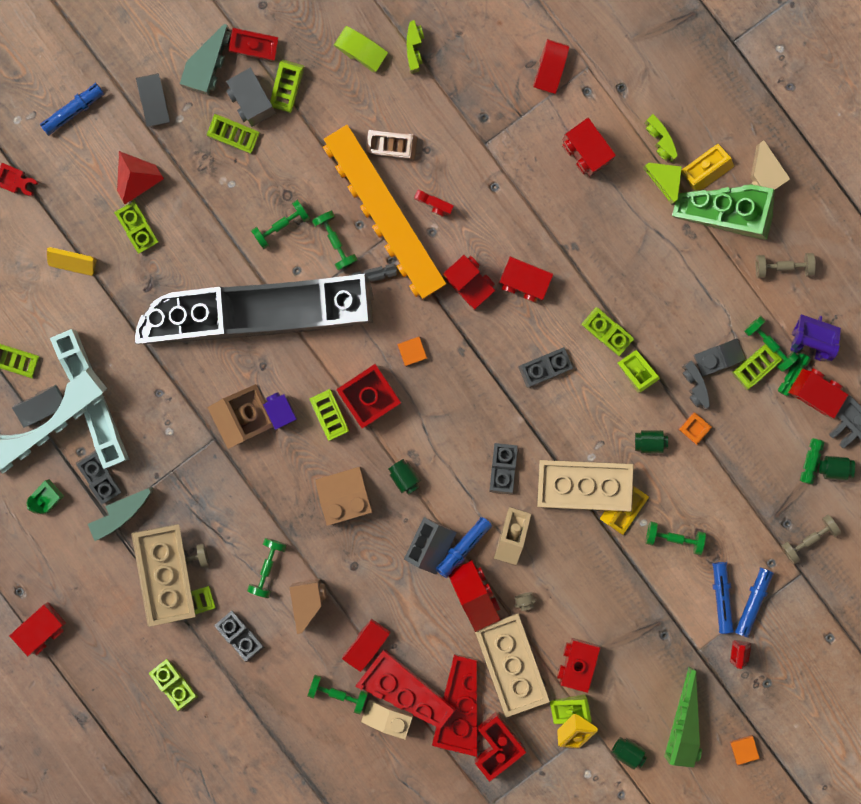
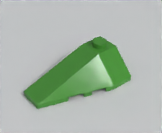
[672,184,775,240]
[664,667,702,768]

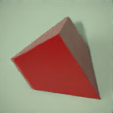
[117,151,164,204]

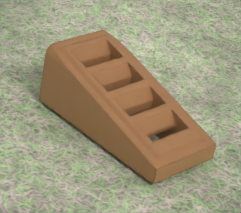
[366,130,417,160]

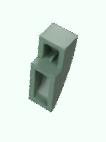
[88,487,153,541]

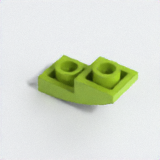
[407,20,425,74]
[333,26,388,72]
[644,114,677,162]
[114,200,159,254]
[581,307,634,356]
[149,659,198,711]

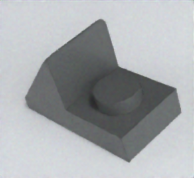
[693,338,745,377]

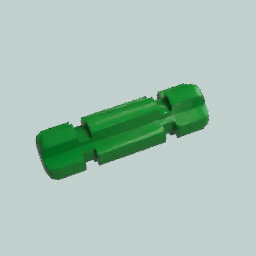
[778,353,811,396]
[800,438,824,484]

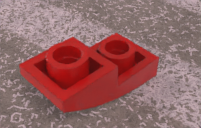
[533,39,569,94]
[342,619,390,672]

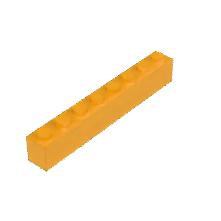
[323,124,446,300]

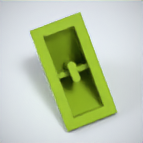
[643,163,682,204]
[618,350,660,393]
[550,694,592,724]

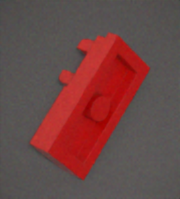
[228,28,278,61]

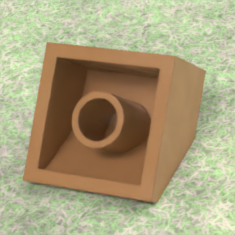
[207,384,274,449]
[315,467,373,526]
[289,579,327,634]

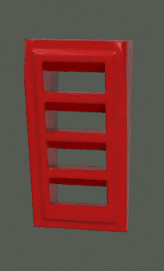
[730,640,751,669]

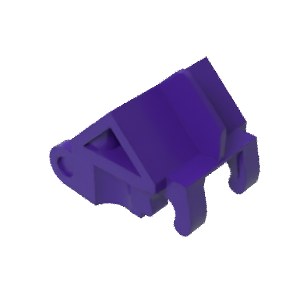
[790,314,841,361]

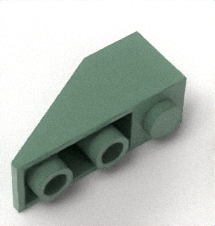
[180,24,231,95]

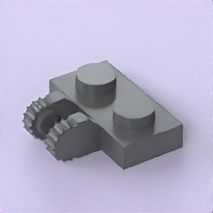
[829,396,861,448]

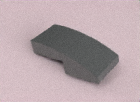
[136,73,170,127]
[518,347,573,388]
[682,360,710,409]
[12,385,63,428]
[489,443,518,495]
[76,450,121,505]
[214,611,265,662]

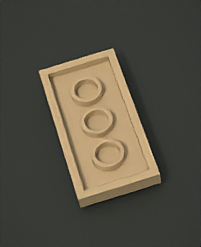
[537,460,634,512]
[131,524,195,626]
[475,613,550,717]

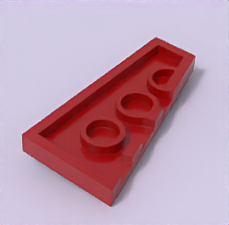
[355,650,456,729]
[432,654,477,757]

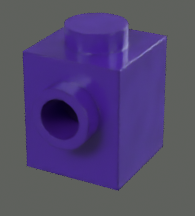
[263,392,297,430]

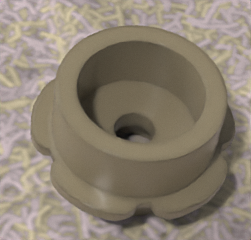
[514,592,537,611]

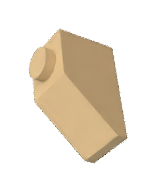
[750,141,790,190]
[494,507,531,565]
[361,699,413,739]

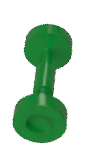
[251,199,310,250]
[312,210,358,271]
[744,315,799,372]
[645,521,706,555]
[247,538,287,598]
[307,675,368,715]

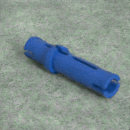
[40,82,105,136]
[435,517,492,579]
[712,562,734,634]
[735,567,774,638]

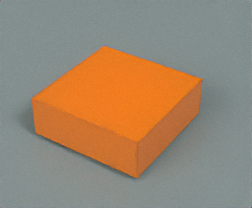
[397,337,427,366]
[678,412,712,445]
[730,735,760,765]

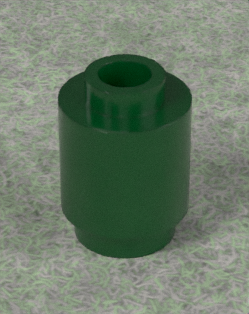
[635,430,668,454]
[819,456,855,481]
[388,459,421,495]
[611,737,647,770]

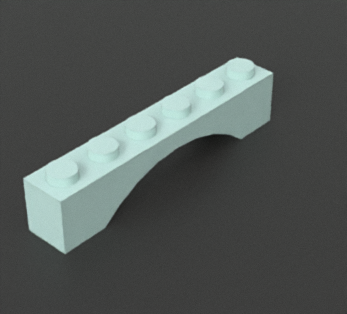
[50,329,129,469]
[0,366,107,474]

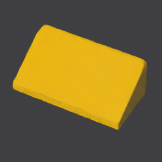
[681,144,734,191]
[47,247,97,276]
[600,486,649,535]
[557,714,598,748]

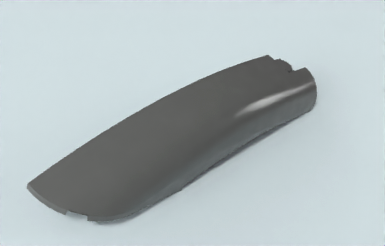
[135,274,374,344]

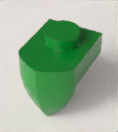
[26,479,64,514]

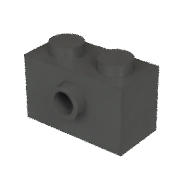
[226,67,276,127]
[404,517,457,575]

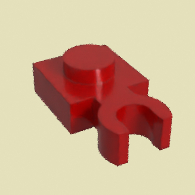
[0,163,38,196]
[414,189,454,217]

